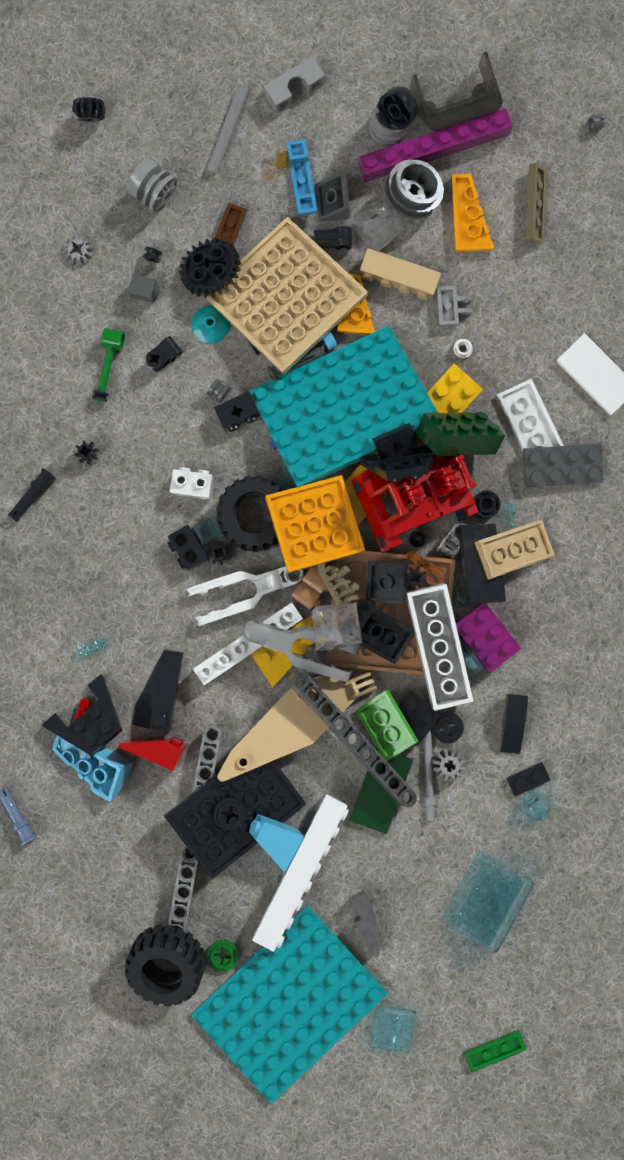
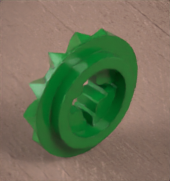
[207,939,239,972]

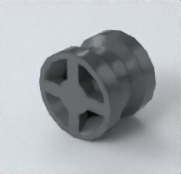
[207,379,231,404]

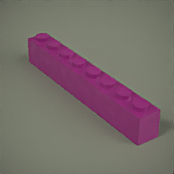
[358,109,513,183]

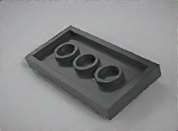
[523,443,603,488]

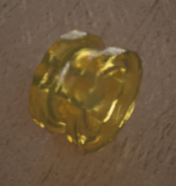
[276,151,286,169]

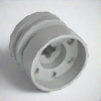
[369,98,411,146]
[126,158,178,212]

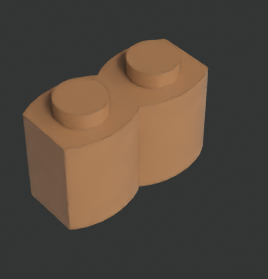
[291,566,328,610]

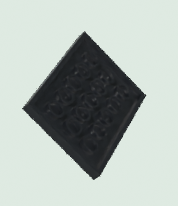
[163,758,306,879]

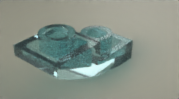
[462,649,483,673]

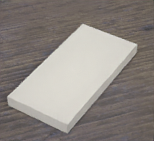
[556,333,624,416]
[496,379,564,451]

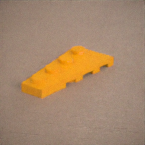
[451,173,494,253]

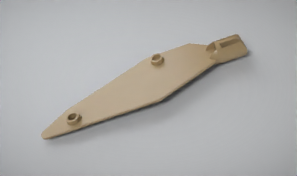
[218,671,378,782]

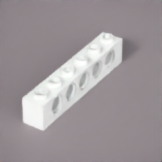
[193,603,303,685]

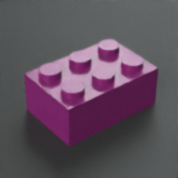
[455,603,521,673]

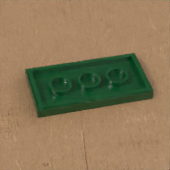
[349,747,413,834]

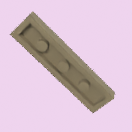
[526,162,547,245]

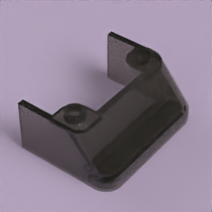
[409,51,503,132]

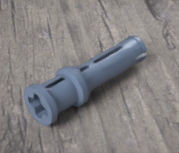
[0,787,37,846]

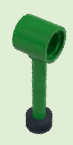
[92,328,125,402]

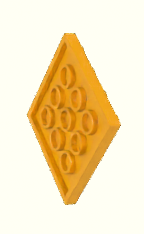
[265,475,365,573]

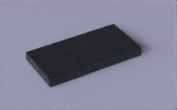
[458,524,506,605]

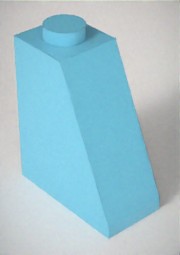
[249,814,304,872]

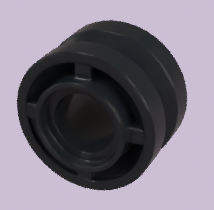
[473,490,501,519]

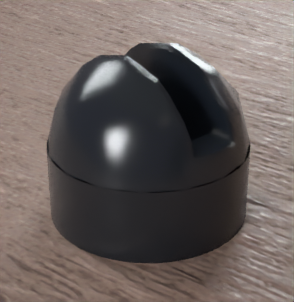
[410,530,425,547]

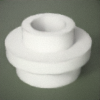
[453,339,473,359]

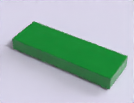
[464,1029,527,1072]

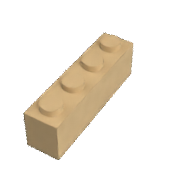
[359,248,441,300]

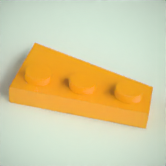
[337,274,375,335]

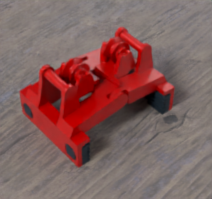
[351,455,479,553]

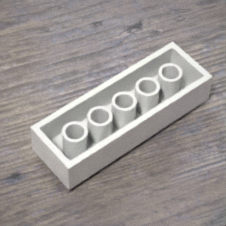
[406,583,474,711]

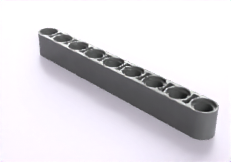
[289,671,417,807]

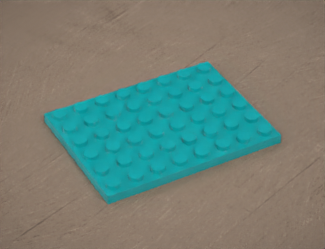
[249,325,438,488]
[191,904,388,1104]

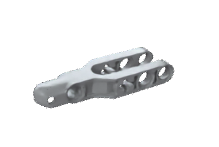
[242,621,360,682]

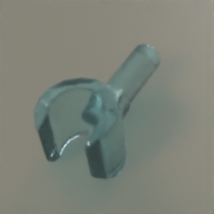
[503,503,516,529]

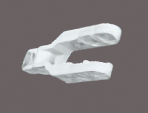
[186,566,303,626]

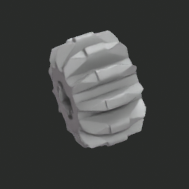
[432,748,466,782]

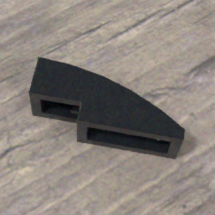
[500,694,528,754]

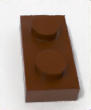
[215,203,247,246]

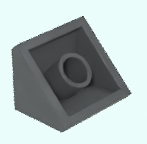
[315,171,350,222]

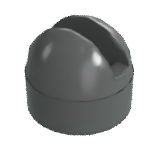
[587,115,604,133]

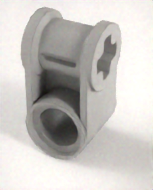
[436,523,466,559]

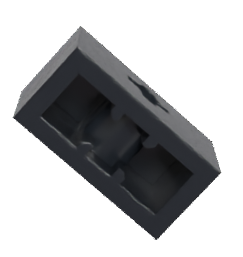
[214,391,260,432]

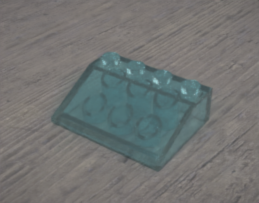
[441,850,536,953]

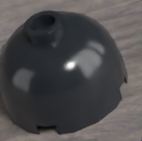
[378,86,419,130]

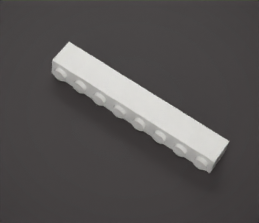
[252,794,349,952]

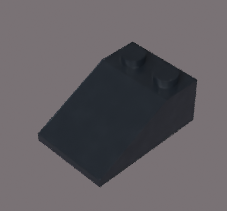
[341,599,414,664]

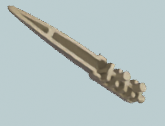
[285,484,359,615]

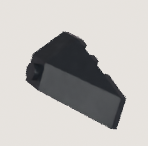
[132,650,183,732]

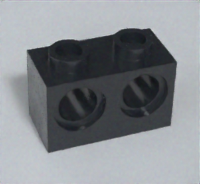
[167,525,209,571]

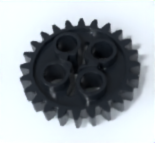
[179,238,242,298]

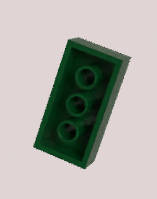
[415,412,505,456]

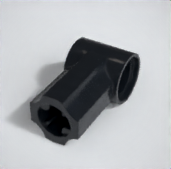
[314,226,352,250]

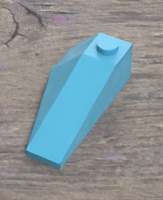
[52,735,134,802]

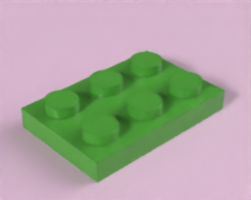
[356,690,419,761]

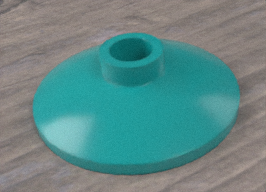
[191,305,230,343]

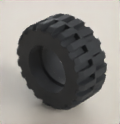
[216,475,283,552]
[125,925,206,1006]

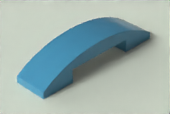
[287,139,317,216]

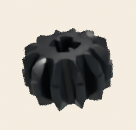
[72,97,106,122]

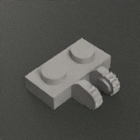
[436,286,473,327]

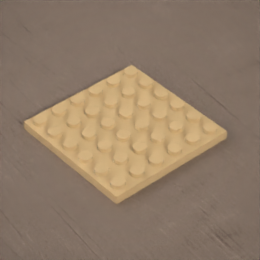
[205,217,368,375]

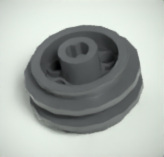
[384,159,444,220]

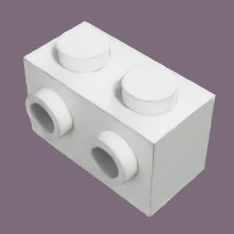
[170,467,213,500]

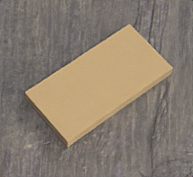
[474,519,555,580]

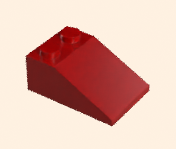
[118,736,187,771]

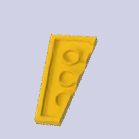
[252,612,327,687]

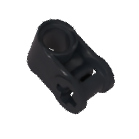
[146,336,183,372]

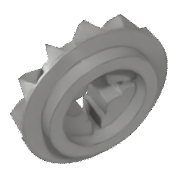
[62,234,94,266]

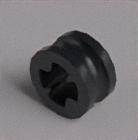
[143,247,162,263]

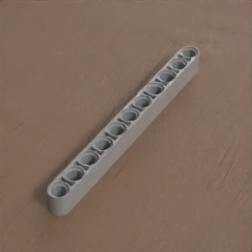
[168,725,222,932]

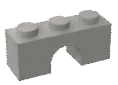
[264,56,325,113]

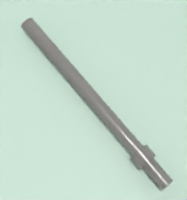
[424,701,436,821]

